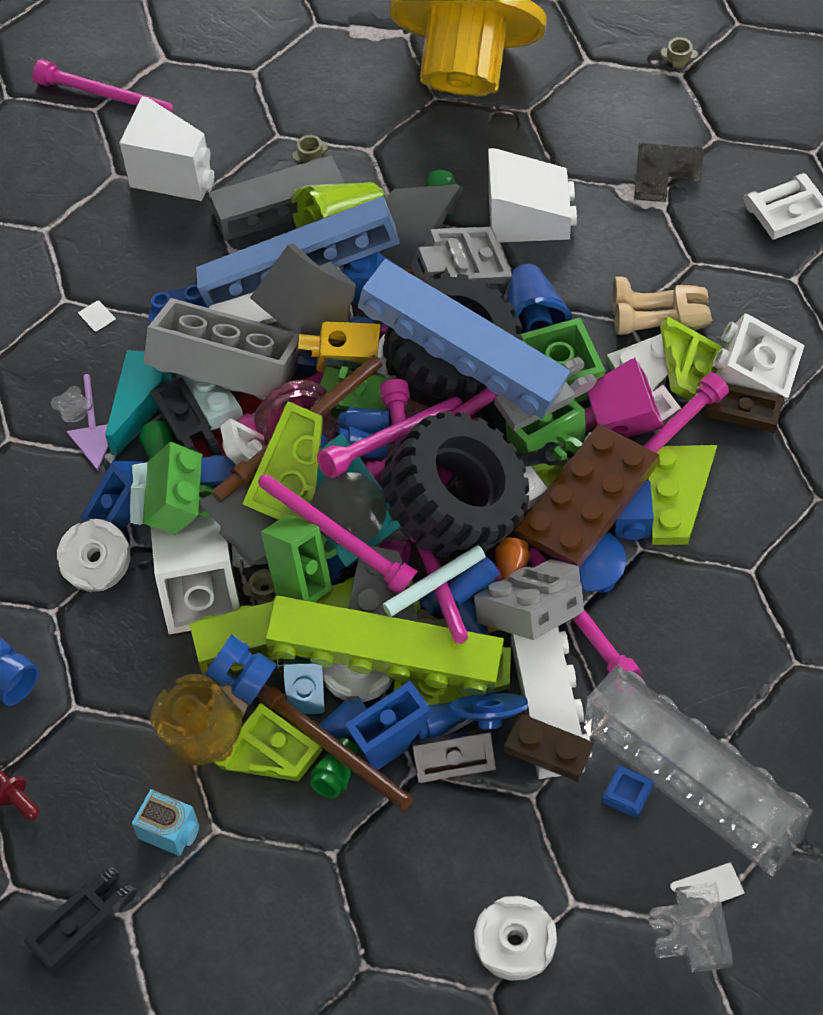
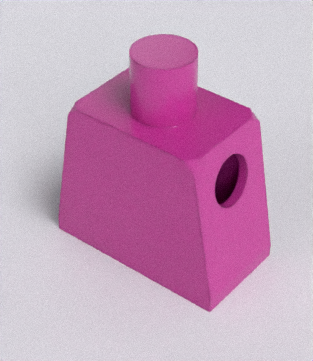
[585,357,664,438]

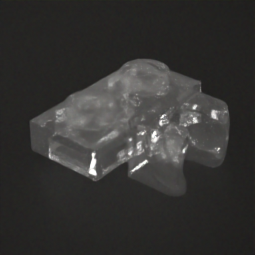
[648,882,733,973]

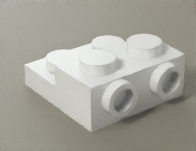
[712,313,804,402]

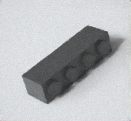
[209,155,345,241]

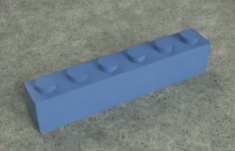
[196,196,400,309]
[358,259,571,419]

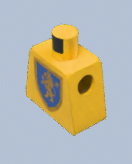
[297,322,380,373]

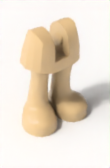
[612,277,712,335]

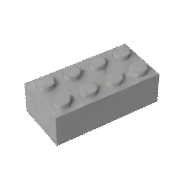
[143,298,299,402]

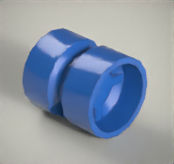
[204,634,277,705]
[0,637,40,706]

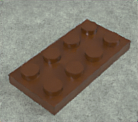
[516,424,660,568]

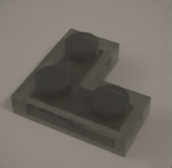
[634,143,703,202]

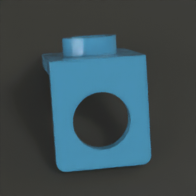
[284,656,325,714]

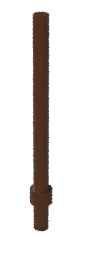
[211,355,382,503]
[256,684,413,810]

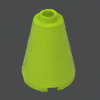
[292,182,385,229]

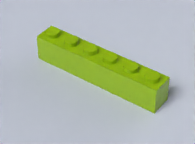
[189,577,420,679]
[266,595,504,696]

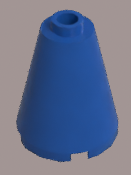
[507,264,573,334]

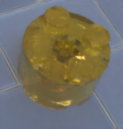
[151,674,242,765]

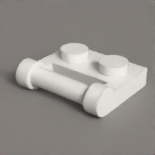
[744,173,823,240]

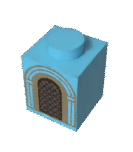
[132,789,199,856]

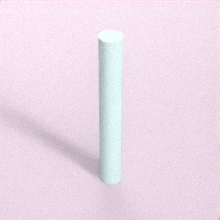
[383,545,485,617]

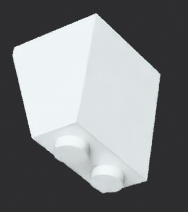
[120,97,214,201]
[488,149,577,243]
[150,515,240,635]

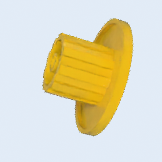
[389,0,547,96]

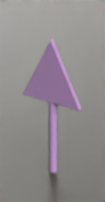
[67,374,109,471]

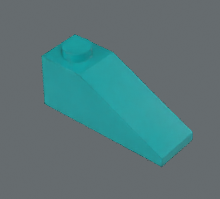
[105,350,176,455]

